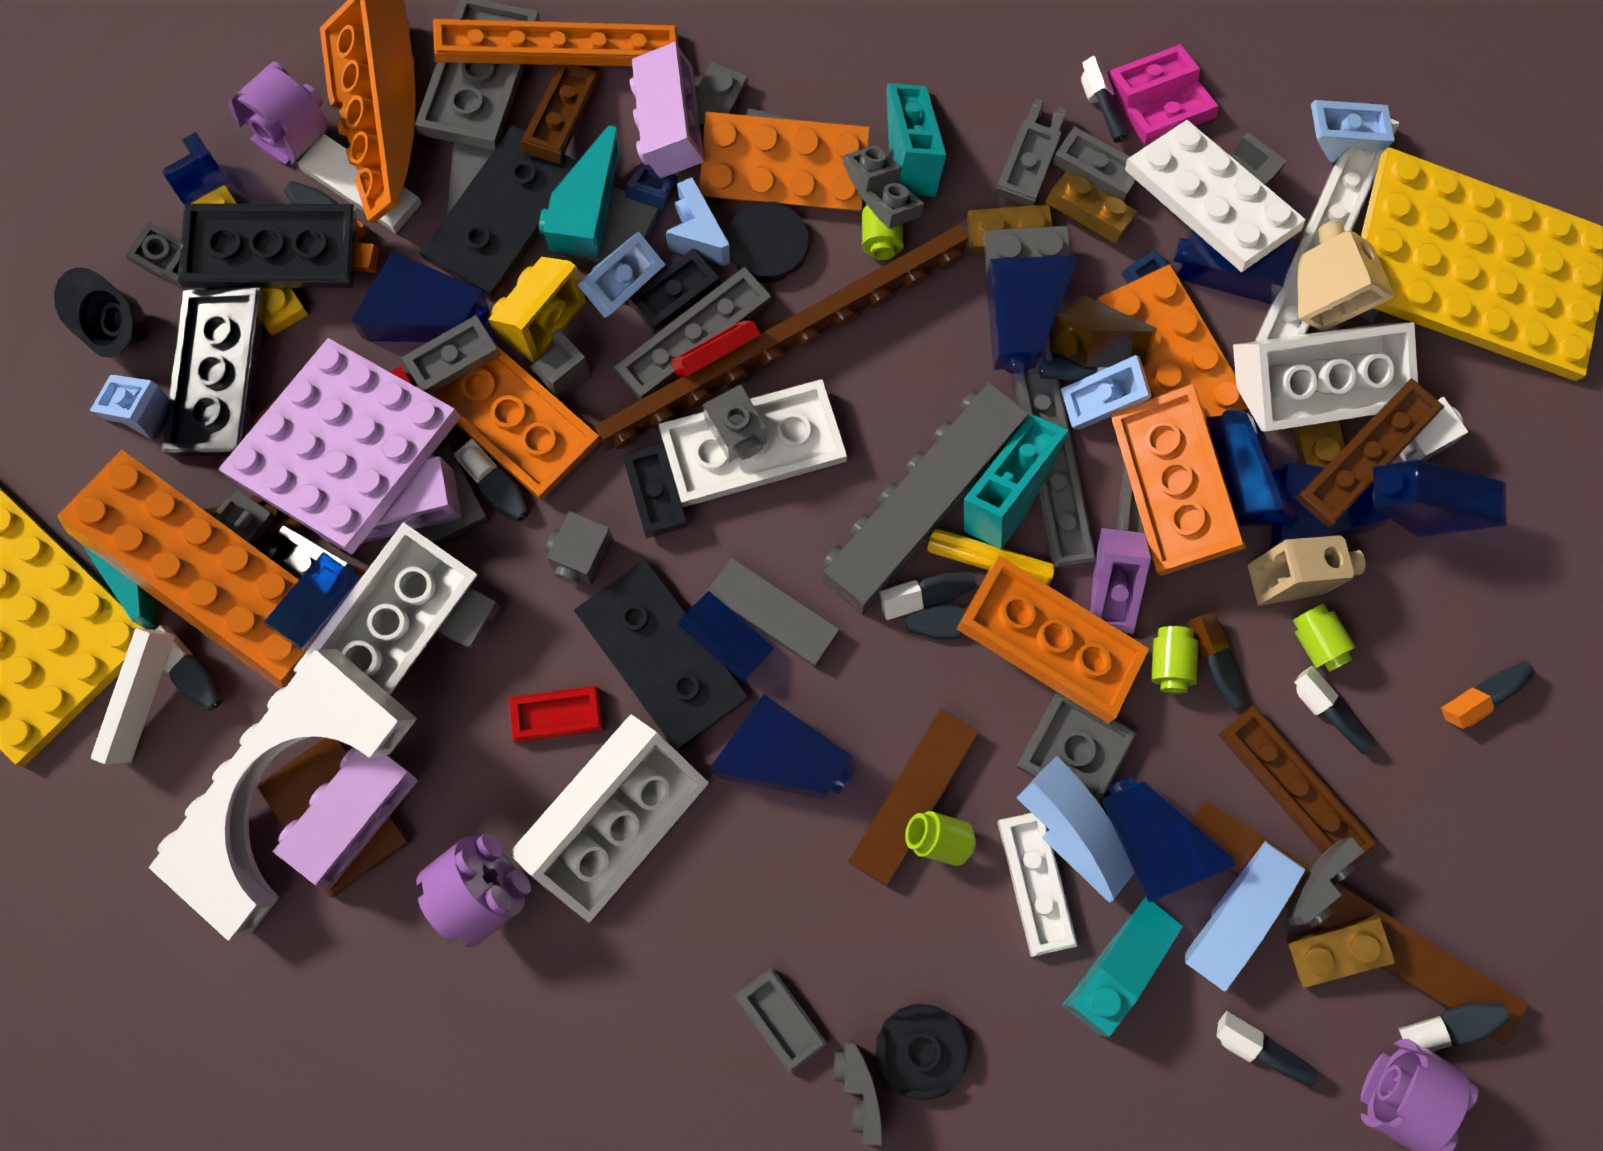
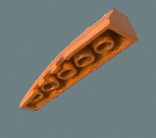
[320,0,416,223]

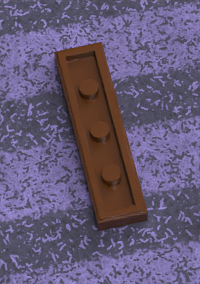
[1295,378,1445,528]
[1218,705,1378,865]
[847,709,979,887]

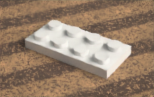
[1125,120,1306,272]
[658,379,847,508]

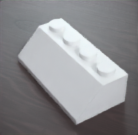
[1233,322,1418,432]
[293,522,478,695]
[508,714,709,923]

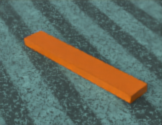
[433,19,678,66]

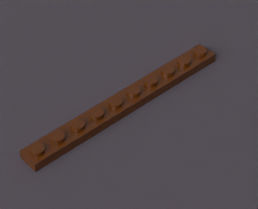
[595,224,969,451]

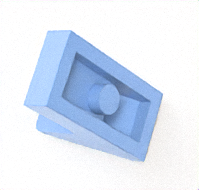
[1311,100,1395,162]
[666,177,730,266]
[577,231,665,318]
[1061,355,1152,430]
[90,375,169,439]

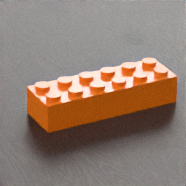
[57,450,338,689]

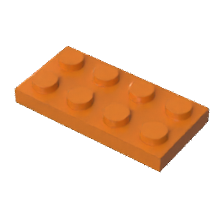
[699,112,869,212]
[1096,264,1249,429]
[417,343,601,501]
[1110,384,1247,576]
[956,555,1149,724]

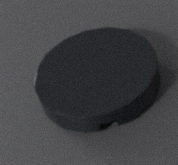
[727,202,808,282]
[875,1003,969,1101]

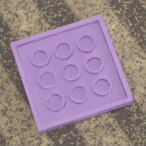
[219,338,461,555]

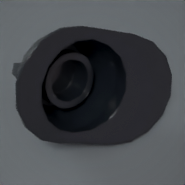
[54,267,148,358]

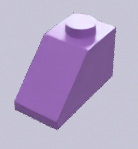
[1090,528,1151,634]

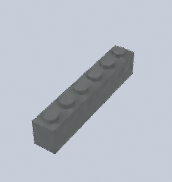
[821,382,1029,615]

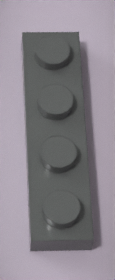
[614,267,771,400]

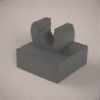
[214,490,276,546]

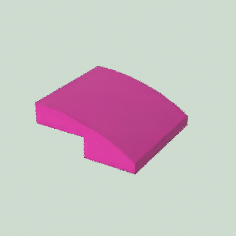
[1109,44,1219,145]

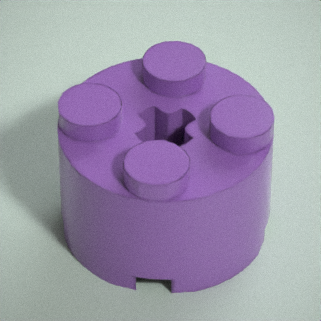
[228,61,329,164]
[416,833,531,947]
[1360,1039,1478,1151]

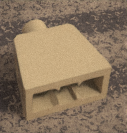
[1297,222,1394,332]
[1248,535,1365,606]

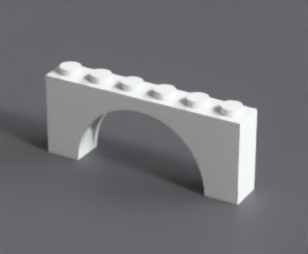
[149,649,417,941]

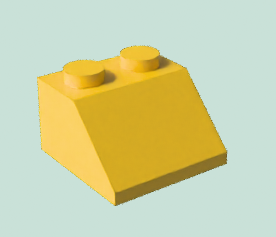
[488,257,586,363]

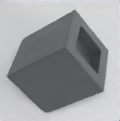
[1232,133,1287,188]
[530,329,591,402]
[436,588,503,648]

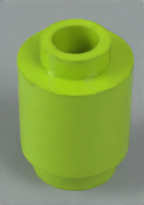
[862,204,903,261]
[1293,603,1356,672]
[1152,626,1198,694]
[905,811,976,866]

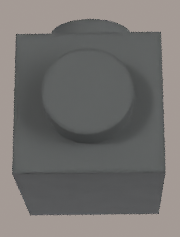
[703,385,767,462]
[545,511,614,586]

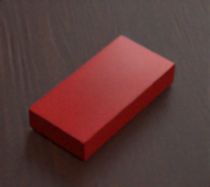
[671,321,761,376]
[509,685,604,743]

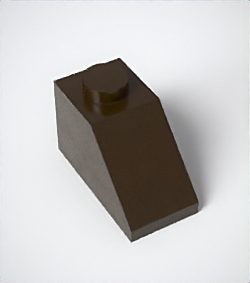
[1050,295,1157,367]

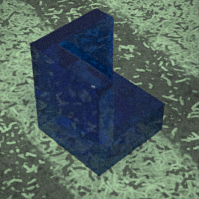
[162,132,228,204]

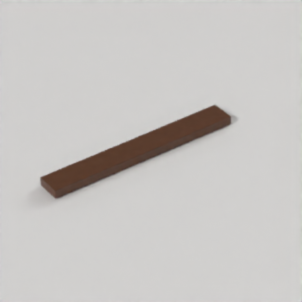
[1180,800,1529,1045]

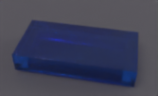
[264,551,361,652]
[678,591,774,682]

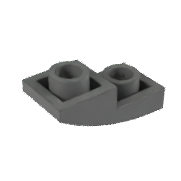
[842,145,924,229]
[125,221,208,290]
[1286,837,1364,927]
[834,1042,882,1146]

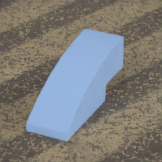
[1017,756,1136,903]
[1185,840,1305,991]

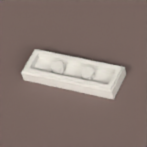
[297,134,422,234]
[91,628,176,764]
[998,813,1078,957]

